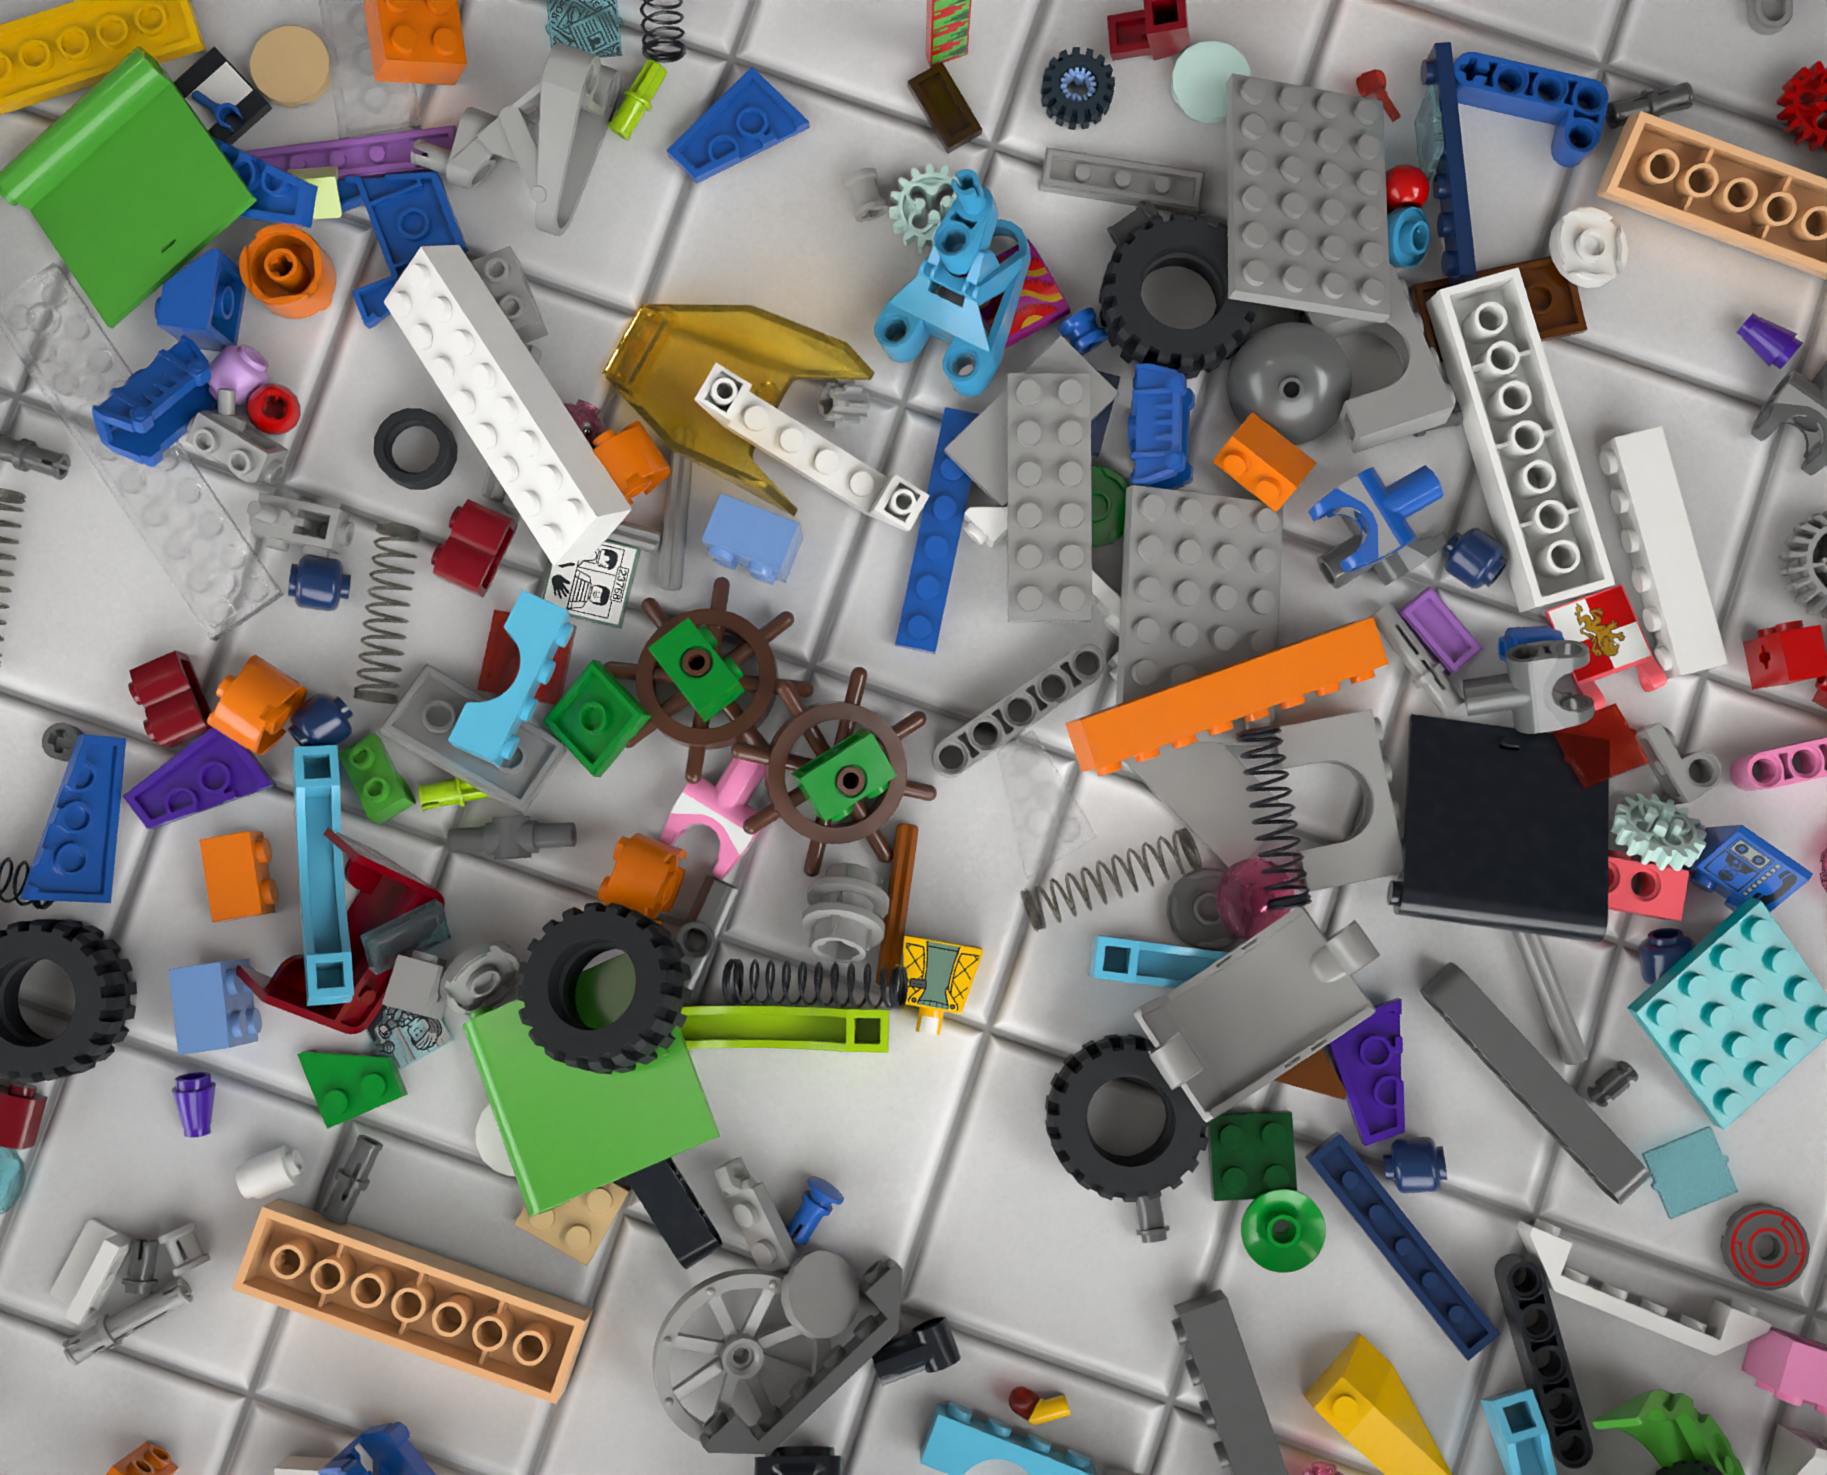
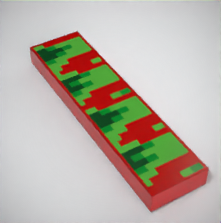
[926,0,972,68]

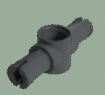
[447,816,577,859]

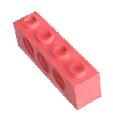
[1608,850,1689,921]

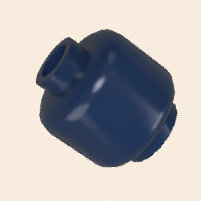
[1443,528,1508,589]
[288,555,351,611]
[288,693,353,747]
[1638,928,1696,985]
[1383,1137,1447,1194]

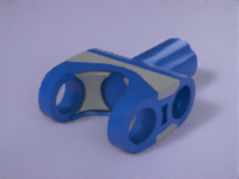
[1308,465,1444,574]

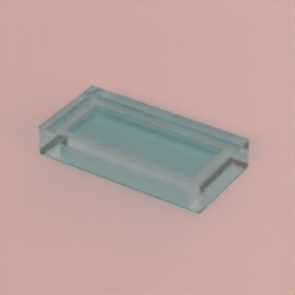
[360,899,451,975]

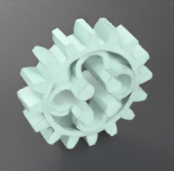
[889,163,959,254]
[1610,793,1707,871]

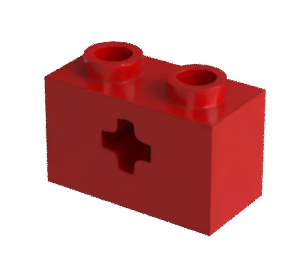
[1743,620,1827,690]

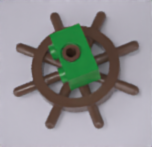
[604,577,814,784]
[731,667,937,877]

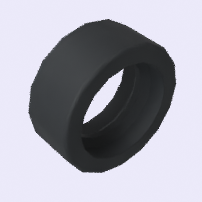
[373,408,457,490]

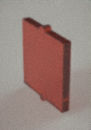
[1552,703,1650,789]

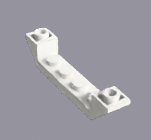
[694,363,930,532]
[963,507,1121,682]
[1517,1218,1772,1356]

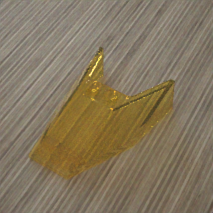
[602,304,875,516]

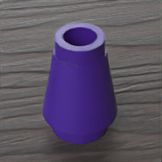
[1736,313,1803,370]
[172,1072,216,1138]

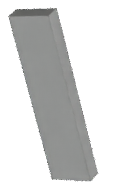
[1039,147,1205,215]

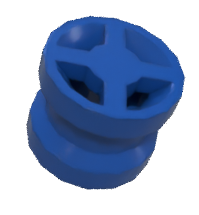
[1058,307,1108,355]

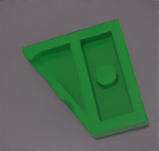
[297,1050,408,1129]

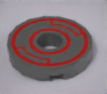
[1720,1203,1810,1291]

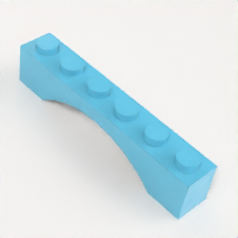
[292,745,354,1006]
[1088,934,1228,988]
[1480,1387,1557,1475]

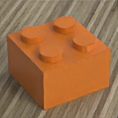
[363,0,467,85]

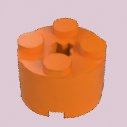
[239,224,336,319]
[592,421,671,505]
[207,655,307,755]
[598,833,687,924]

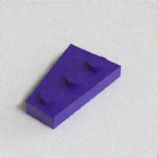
[123,727,277,829]
[1327,998,1405,1146]

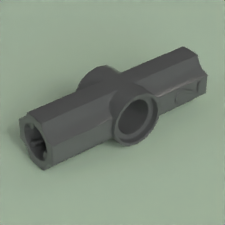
[676,875,740,1004]

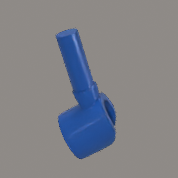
[192,90,244,133]

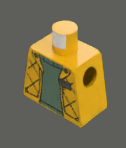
[903,935,983,1035]

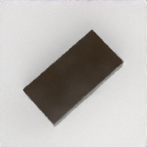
[907,62,982,154]

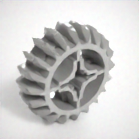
[1778,511,1827,619]

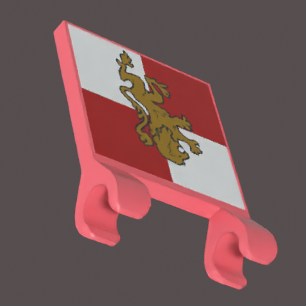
[1544,584,1667,711]

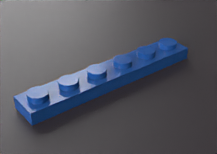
[895,407,980,654]

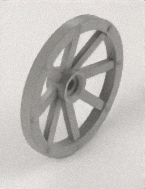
[652,1269,831,1442]

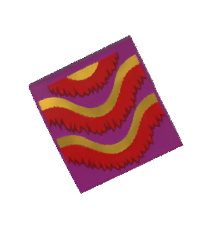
[959,239,1071,349]

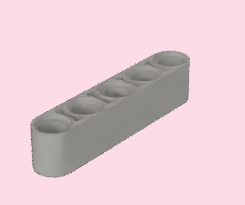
[932,644,1106,778]

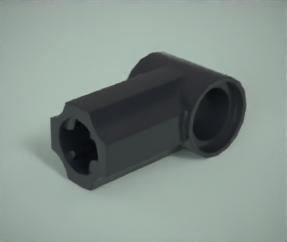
[872,1316,961,1386]

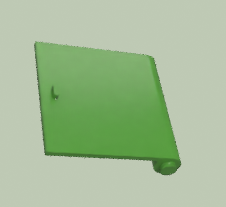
[0,46,257,329]
[463,953,720,1217]

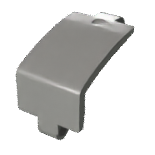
[1133,906,1380,1123]

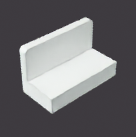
[50,1218,134,1325]

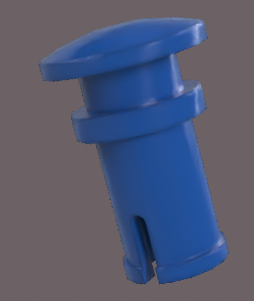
[785,1176,844,1245]

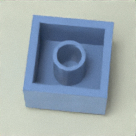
[702,493,803,585]
[169,959,262,1055]

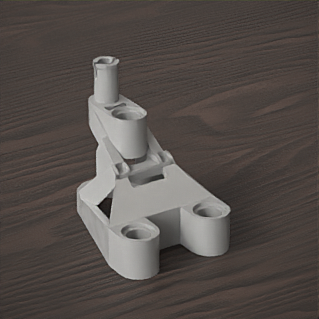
[411,42,622,236]

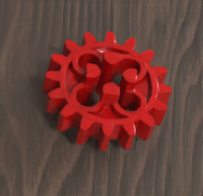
[1776,61,1827,152]

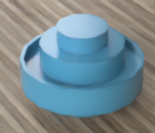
[1387,206,1430,268]

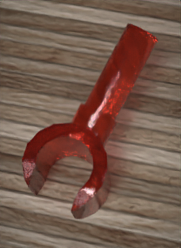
[1356,69,1401,123]

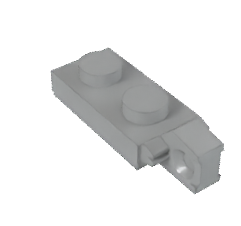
[714,1156,799,1272]

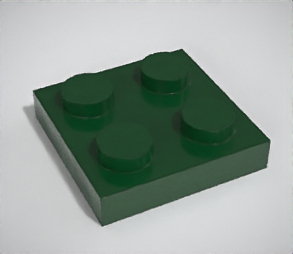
[1207,1110,1297,1201]

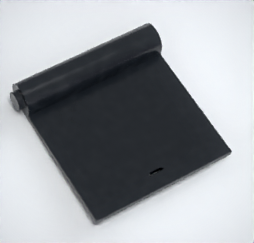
[1387,714,1609,943]

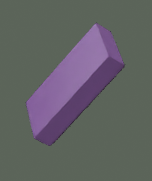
[1398,586,1483,676]

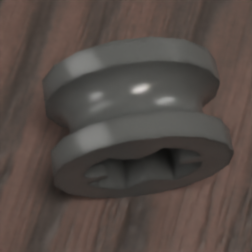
[42,723,84,762]

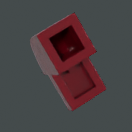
[1107,0,1190,61]

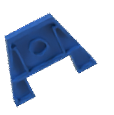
[337,172,469,329]

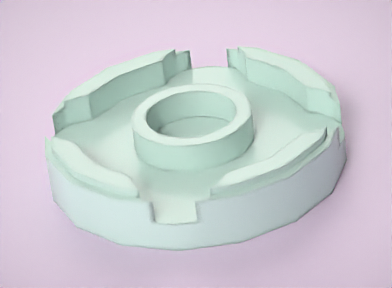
[1170,40,1251,123]

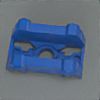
[92,334,218,467]
[1128,363,1195,490]
[318,1421,436,1475]

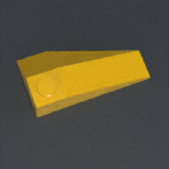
[1303,1333,1452,1475]

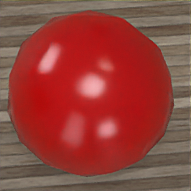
[1386,164,1430,213]
[247,383,301,435]

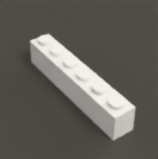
[1599,426,1728,679]

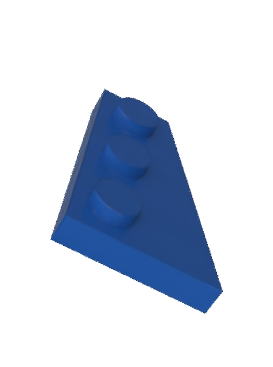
[666,67,810,184]

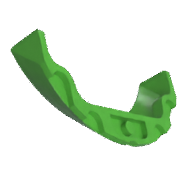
[1592,1389,1745,1475]

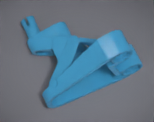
[874,169,1031,397]

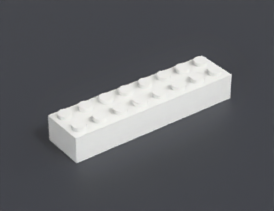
[383,245,632,566]
[1426,267,1616,613]

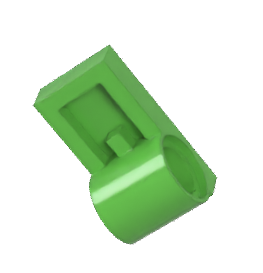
[338,733,416,825]

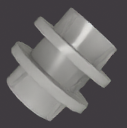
[801,863,890,963]

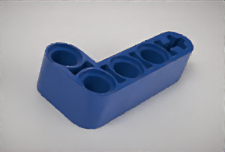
[1454,52,1609,168]

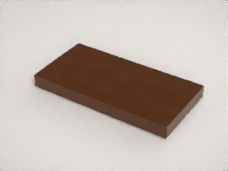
[1409,256,1588,363]

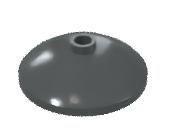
[1227,321,1352,445]

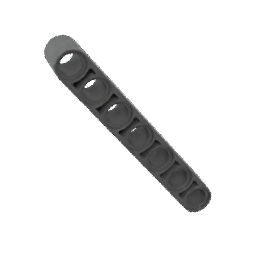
[1419,962,1651,1205]

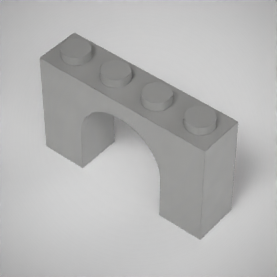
[1294,264,1456,454]
[1270,709,1404,892]

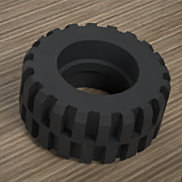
[1099,212,1260,380]
[516,902,692,1075]
[0,919,137,1083]
[1045,1034,1211,1202]

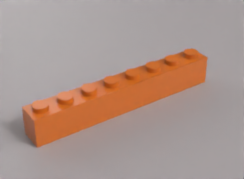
[1065,617,1389,776]

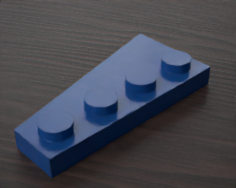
[212,136,318,228]
[20,734,126,903]

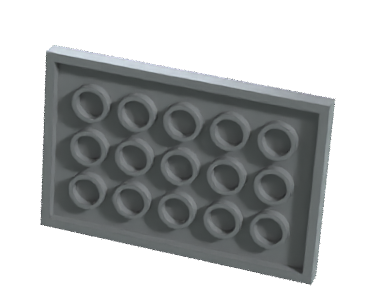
[1226,73,1391,323]
[1116,485,1284,747]

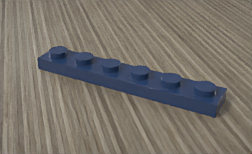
[1420,42,1477,287]
[1305,1131,1501,1361]

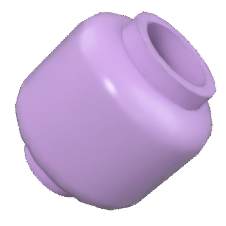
[208,344,270,406]

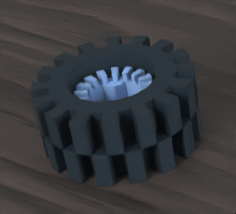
[1040,47,1115,130]

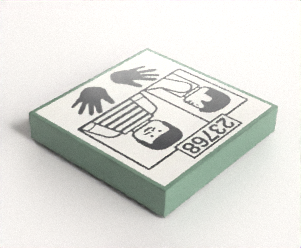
[542,540,641,629]

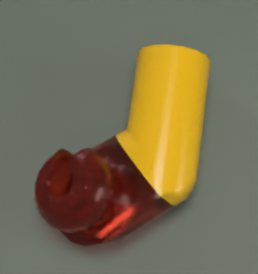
[1008,1386,1071,1425]

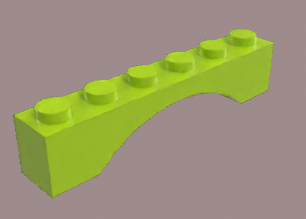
[680,1004,889,1053]

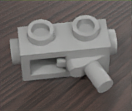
[186,388,289,485]
[247,489,354,558]

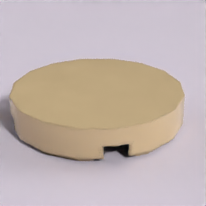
[250,25,334,108]

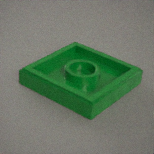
[543,660,651,777]

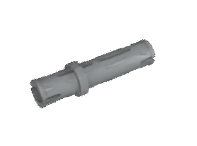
[1369,602,1465,717]
[63,1277,193,1365]

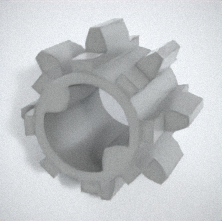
[816,377,871,429]

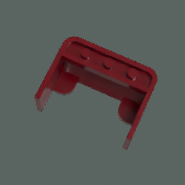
[236,828,445,1035]

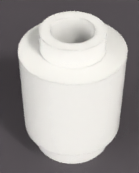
[235,1145,305,1199]

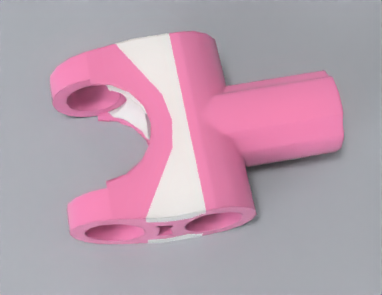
[660,757,765,881]

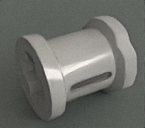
[842,168,889,222]
[157,1221,211,1277]

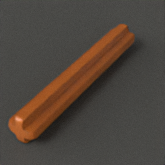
[875,823,919,987]

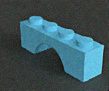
[448,590,574,767]
[920,1402,1098,1475]

